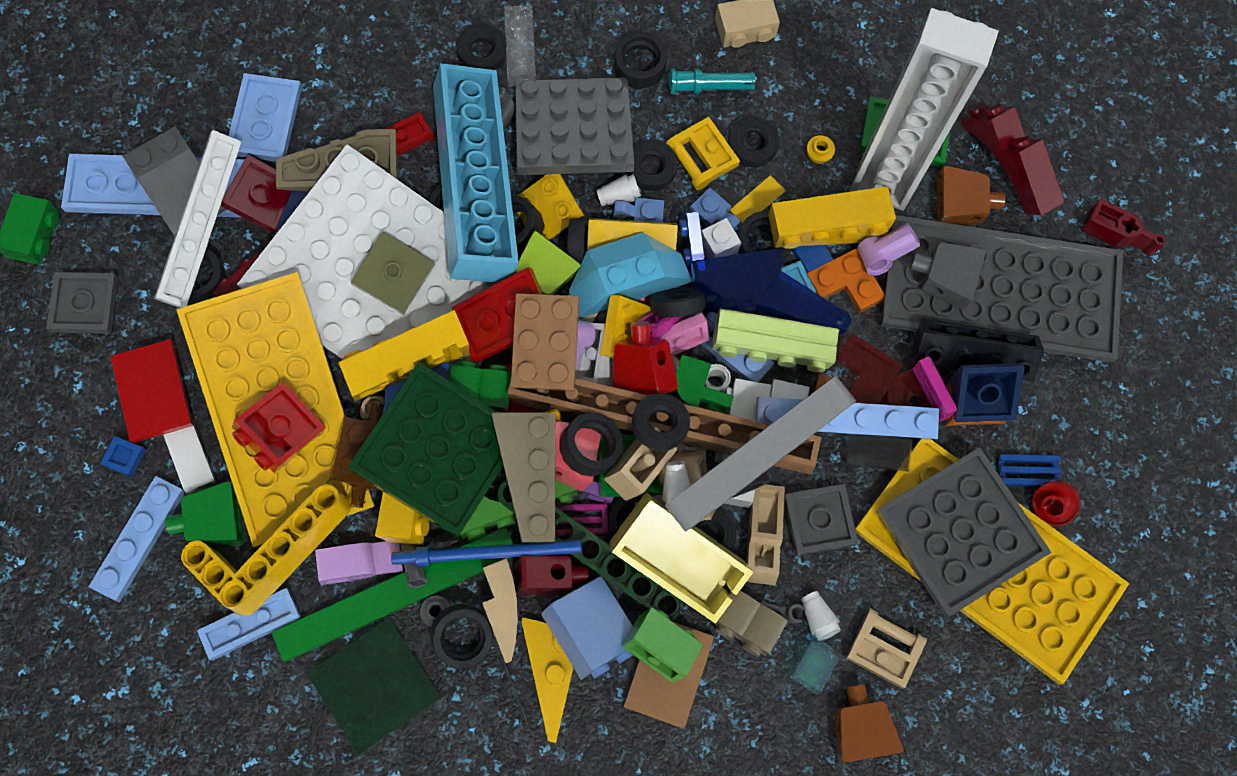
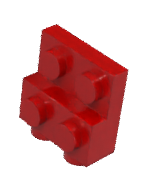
[232,382,326,474]

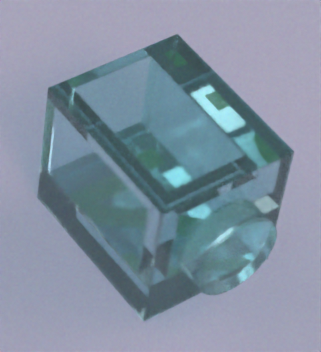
[788,640,840,694]

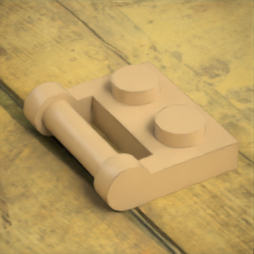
[845,608,927,689]

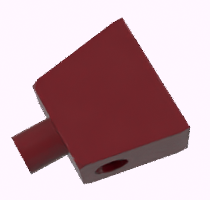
[514,556,588,597]

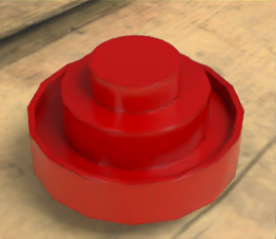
[1032,480,1081,526]

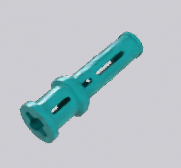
[669,68,755,94]

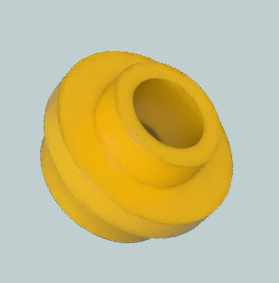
[806,135,835,164]

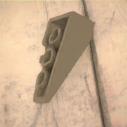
[276,129,399,192]

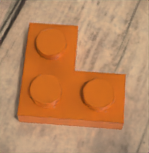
[807,248,885,313]

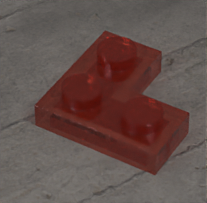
[836,333,903,404]

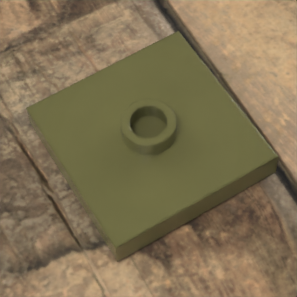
[350,232,435,315]

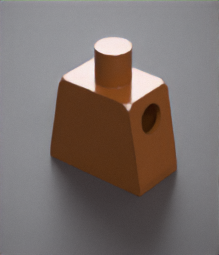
[936,166,1005,226]
[835,684,904,763]

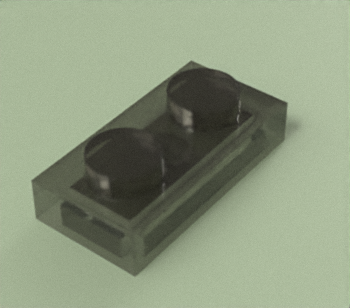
[847,434,913,472]

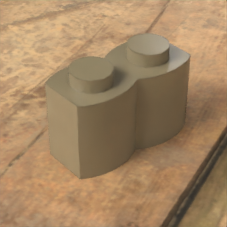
[712,590,788,657]

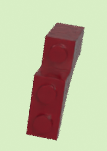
[961,104,1064,215]

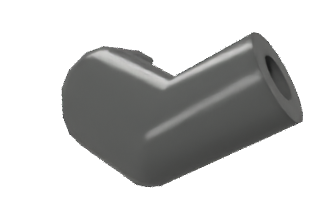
[498,87,516,130]

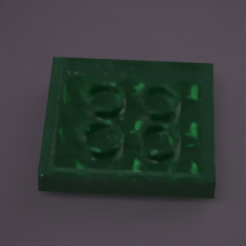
[307,618,442,755]

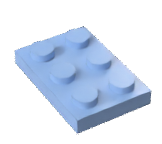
[228,73,302,162]

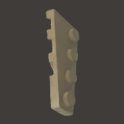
[491,413,556,542]

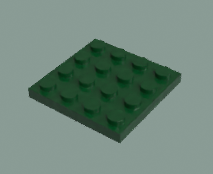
[347,362,504,538]

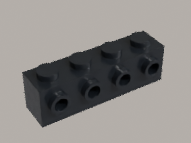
[913,318,1044,382]

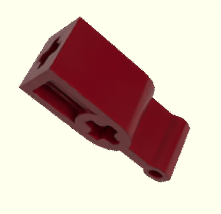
[1080,199,1167,256]

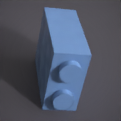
[541,576,633,680]

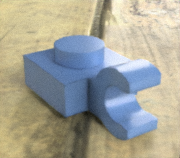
[690,188,740,233]
[613,198,664,222]

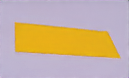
[730,175,786,223]

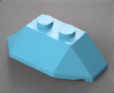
[569,232,692,319]

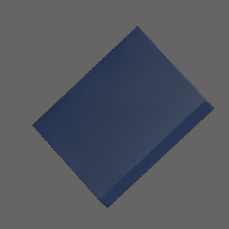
[949,363,1025,422]

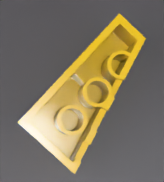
[768,186,896,249]
[338,310,469,401]

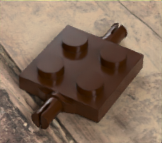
[329,402,384,508]

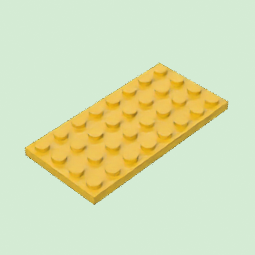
[176,272,375,547]
[855,438,1130,685]

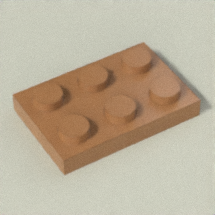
[511,294,580,391]

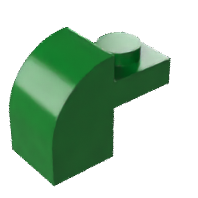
[673,355,734,414]

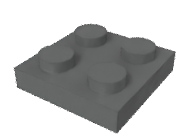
[46,272,118,334]
[784,484,859,556]

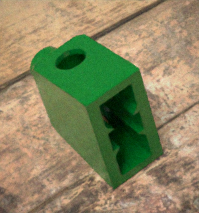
[165,481,244,546]

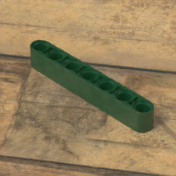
[497,481,682,619]

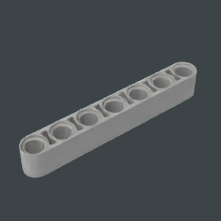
[665,376,856,532]

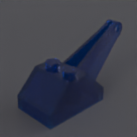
[687,248,851,335]

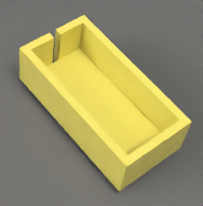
[609,492,753,624]

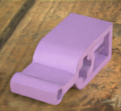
[315,541,403,585]

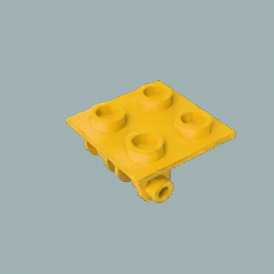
[517,174,584,240]

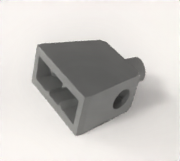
[910,243,987,310]

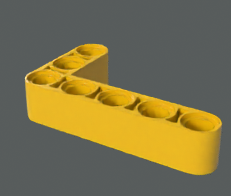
[181,484,350,616]

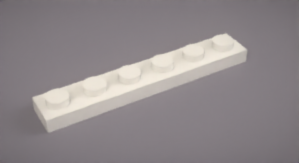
[154,130,241,308]

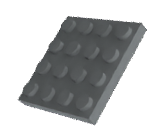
[515,78,634,175]
[876,447,1052,618]

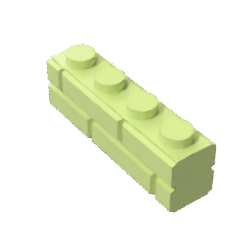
[711,308,839,372]

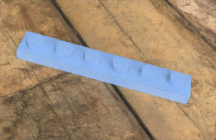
[755,397,939,439]

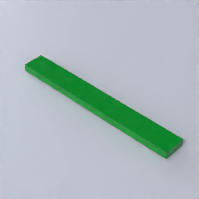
[271,527,517,662]

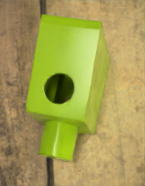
[513,231,581,295]

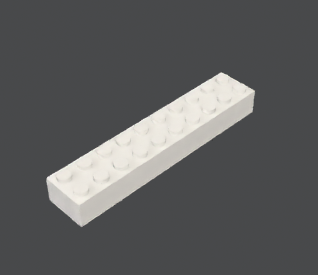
[850,8,999,211]

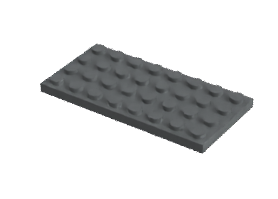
[880,215,1123,363]

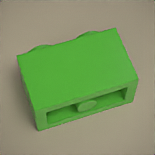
[622,607,703,683]

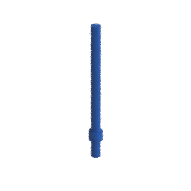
[391,540,583,566]

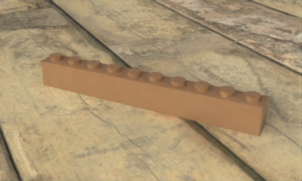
[507,379,822,475]

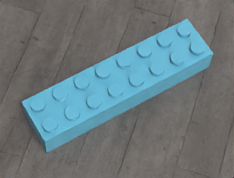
[433,63,519,282]

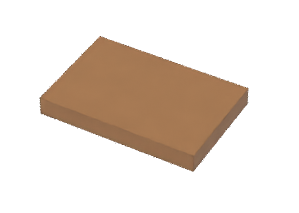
[623,622,714,729]

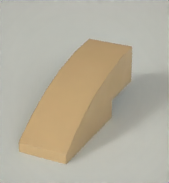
[746,484,785,586]
[483,558,518,663]

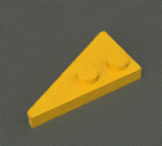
[522,618,574,743]

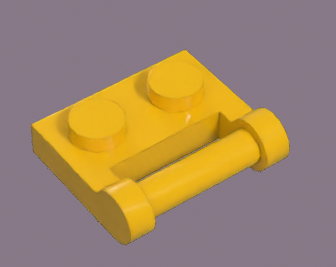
[666,117,740,190]

